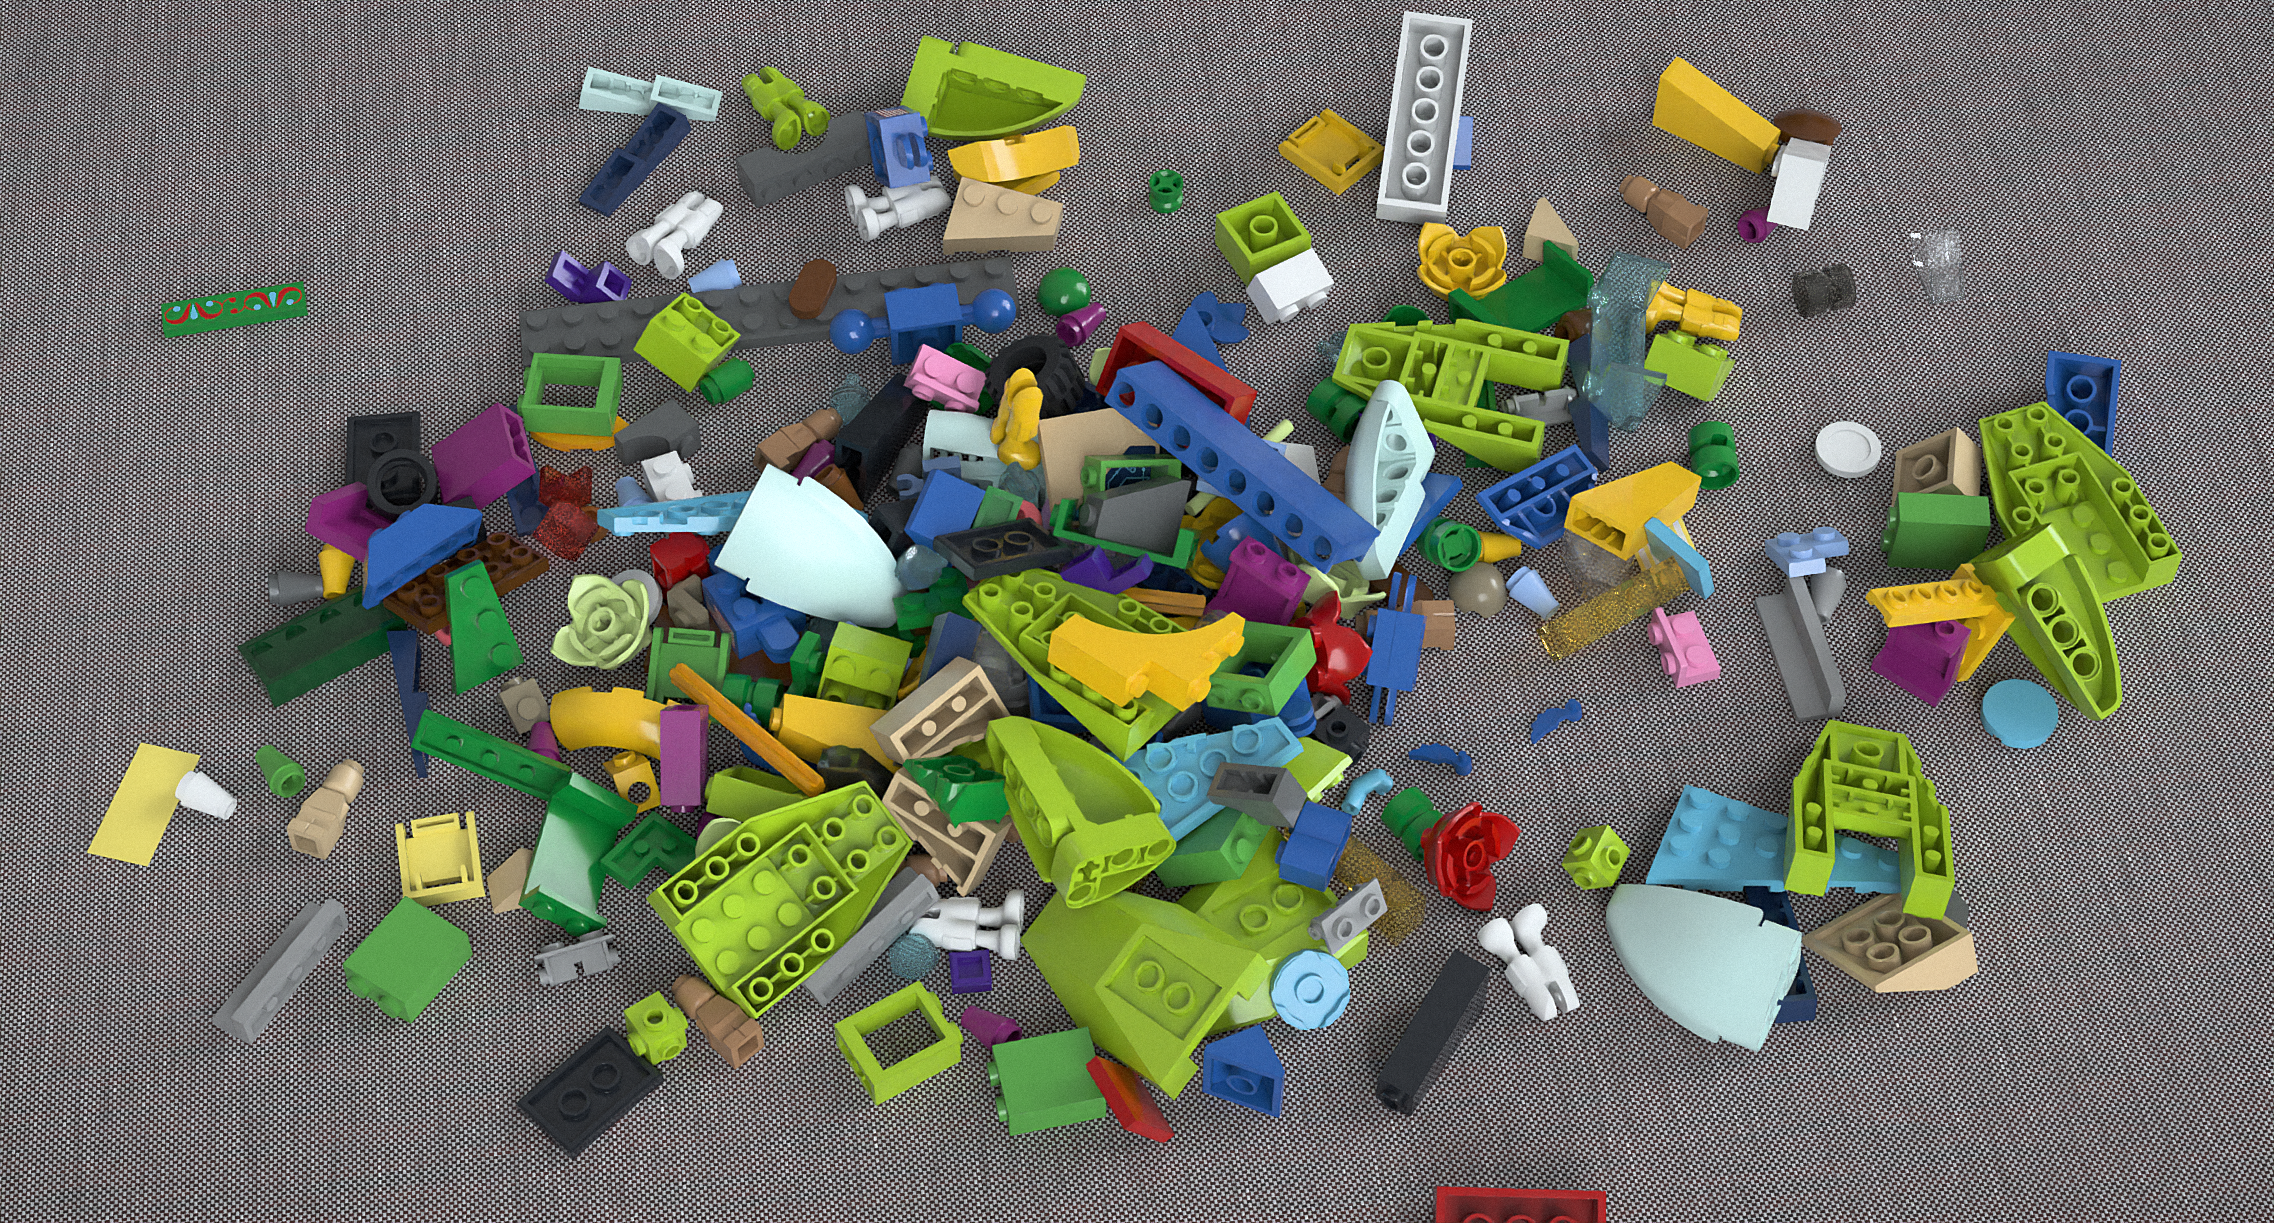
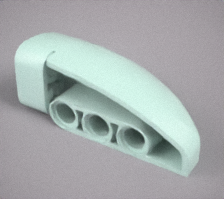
[1345,380,1435,580]
[714,464,910,628]
[1606,884,1802,1052]

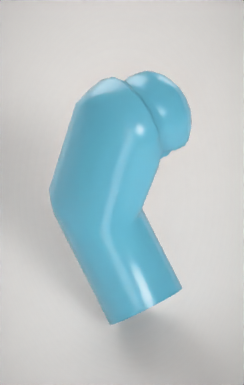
[1341,768,1393,815]

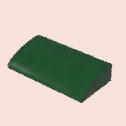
[237,584,408,708]

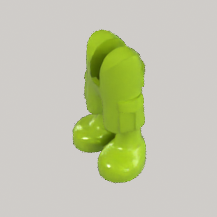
[741,66,831,150]

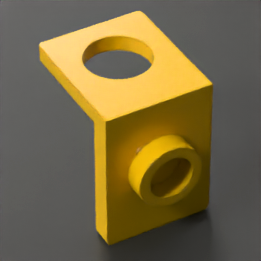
[603,751,661,814]

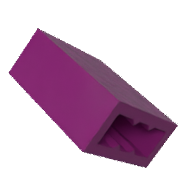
[431,402,536,511]
[660,705,709,813]

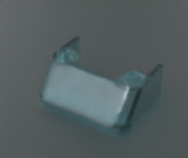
[1583,251,1671,433]

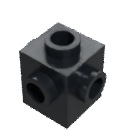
[1309,705,1370,768]

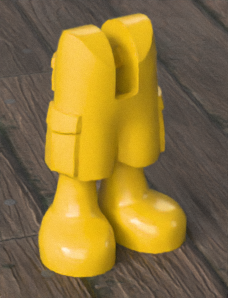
[1638,276,1743,341]
[989,368,1043,471]

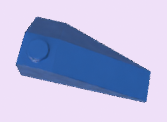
[2044,350,2122,458]

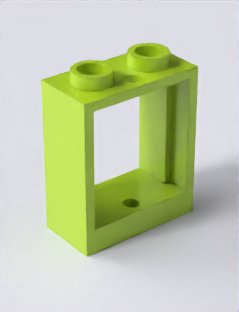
[705,764,826,822]
[834,980,964,1106]

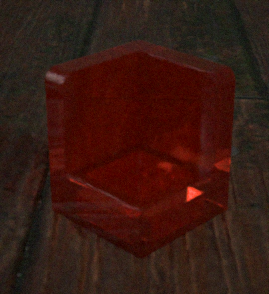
[539,465,593,518]
[532,499,600,562]

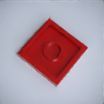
[1085,1056,1175,1143]

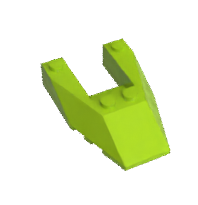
[1332,319,1569,473]
[1783,719,1955,920]

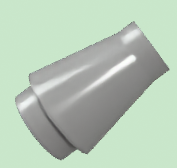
[1810,567,1847,625]

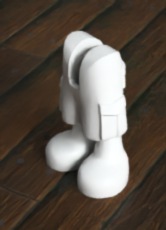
[844,175,952,241]
[626,191,723,279]
[908,889,1024,960]
[1477,903,1580,1022]

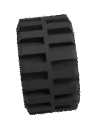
[984,333,1085,420]

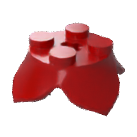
[1286,590,1373,706]
[1420,801,1521,912]

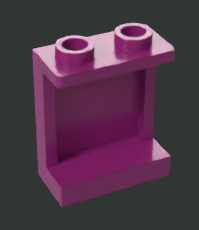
[305,481,395,563]
[1202,535,1311,626]
[1870,620,1972,707]

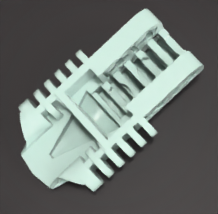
[922,409,1048,508]

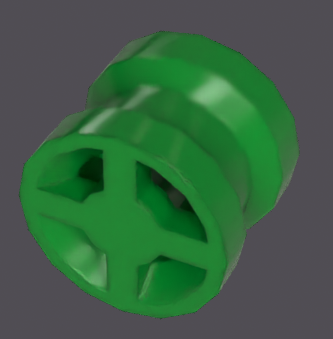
[1149,169,1183,213]

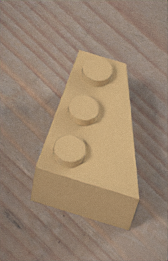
[943,177,1063,255]
[869,656,1011,765]
[881,766,1013,897]

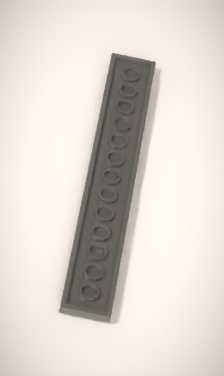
[519,256,1020,371]

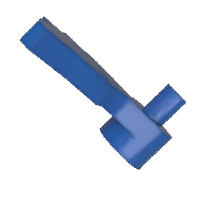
[1531,698,1583,744]
[1408,743,1472,776]

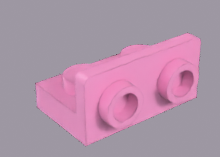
[904,344,987,414]
[1647,607,1721,688]

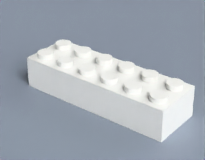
[1376,11,1473,224]

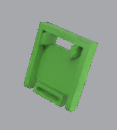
[646,627,732,725]

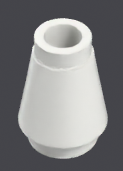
[175,771,237,820]

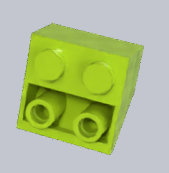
[633,292,741,393]
[1640,330,1736,402]
[816,621,913,711]
[1281,736,1353,808]

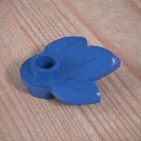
[1191,291,1249,344]

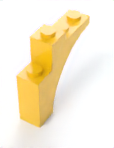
[1047,612,1245,712]

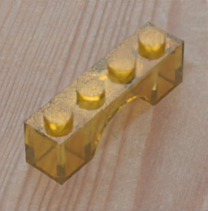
[1536,556,1691,663]
[1283,810,1427,946]

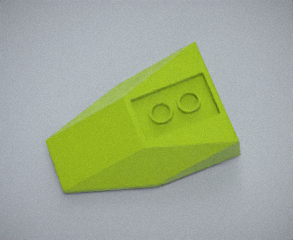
[1977,401,2183,603]
[962,568,1188,762]
[646,780,914,1020]
[1175,826,1369,1037]
[1020,890,1272,1100]

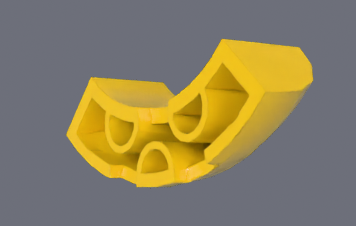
[947,125,1080,183]
[550,686,711,761]

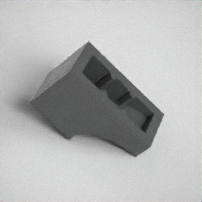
[614,398,702,466]
[1206,762,1307,828]

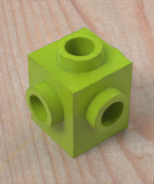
[1561,825,1631,890]
[623,991,689,1066]

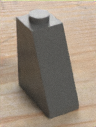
[1078,475,1191,555]

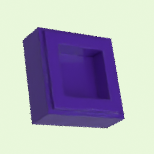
[949,949,992,994]

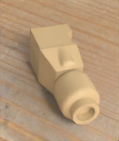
[287,759,364,860]

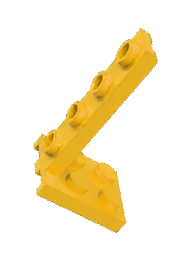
[1865,563,2016,682]

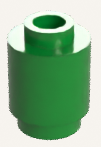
[699,357,755,406]

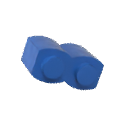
[1275,801,1352,892]

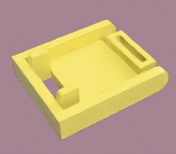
[395,811,486,907]

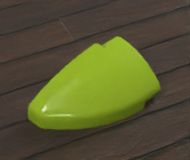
[900,35,1087,141]
[1967,522,2122,721]
[985,716,1176,909]

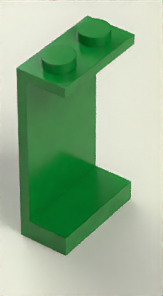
[1448,240,1594,333]
[1049,497,1202,569]
[518,772,638,937]

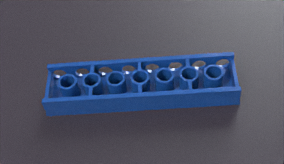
[1104,360,1381,574]

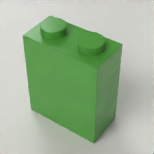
[1880,492,1991,570]
[1154,806,1271,888]
[342,896,473,1024]
[986,1026,1106,1136]

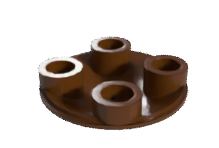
[1773,108,1842,146]

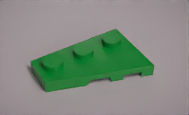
[444,559,525,695]

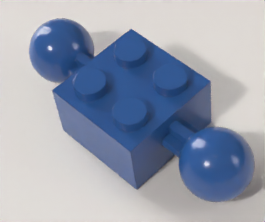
[829,283,1016,366]

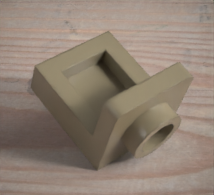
[667,574,710,631]
[495,676,551,736]

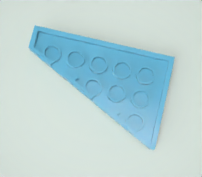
[597,485,868,536]
[1106,717,1303,842]
[1645,784,1901,894]

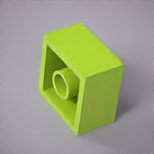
[1215,191,1312,287]

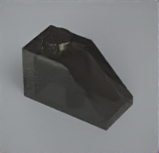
[817,745,894,801]

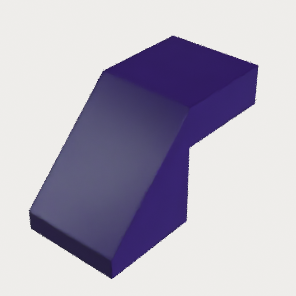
[544,250,633,304]
[1060,544,1155,595]

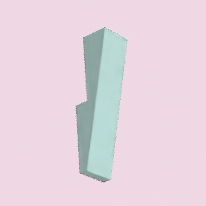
[578,67,723,122]

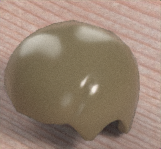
[1448,561,1508,618]

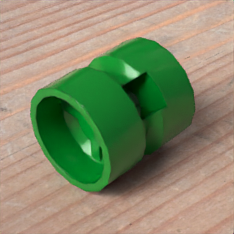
[1306,375,1368,443]
[1687,421,1740,490]
[1416,516,1482,572]
[722,672,784,728]
[1381,786,1444,861]

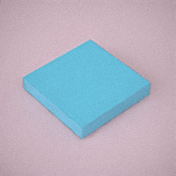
[1644,517,1714,600]

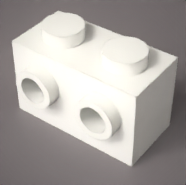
[1246,248,1334,325]
[641,451,703,539]

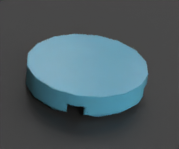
[1980,679,2058,749]
[1269,949,1350,1030]

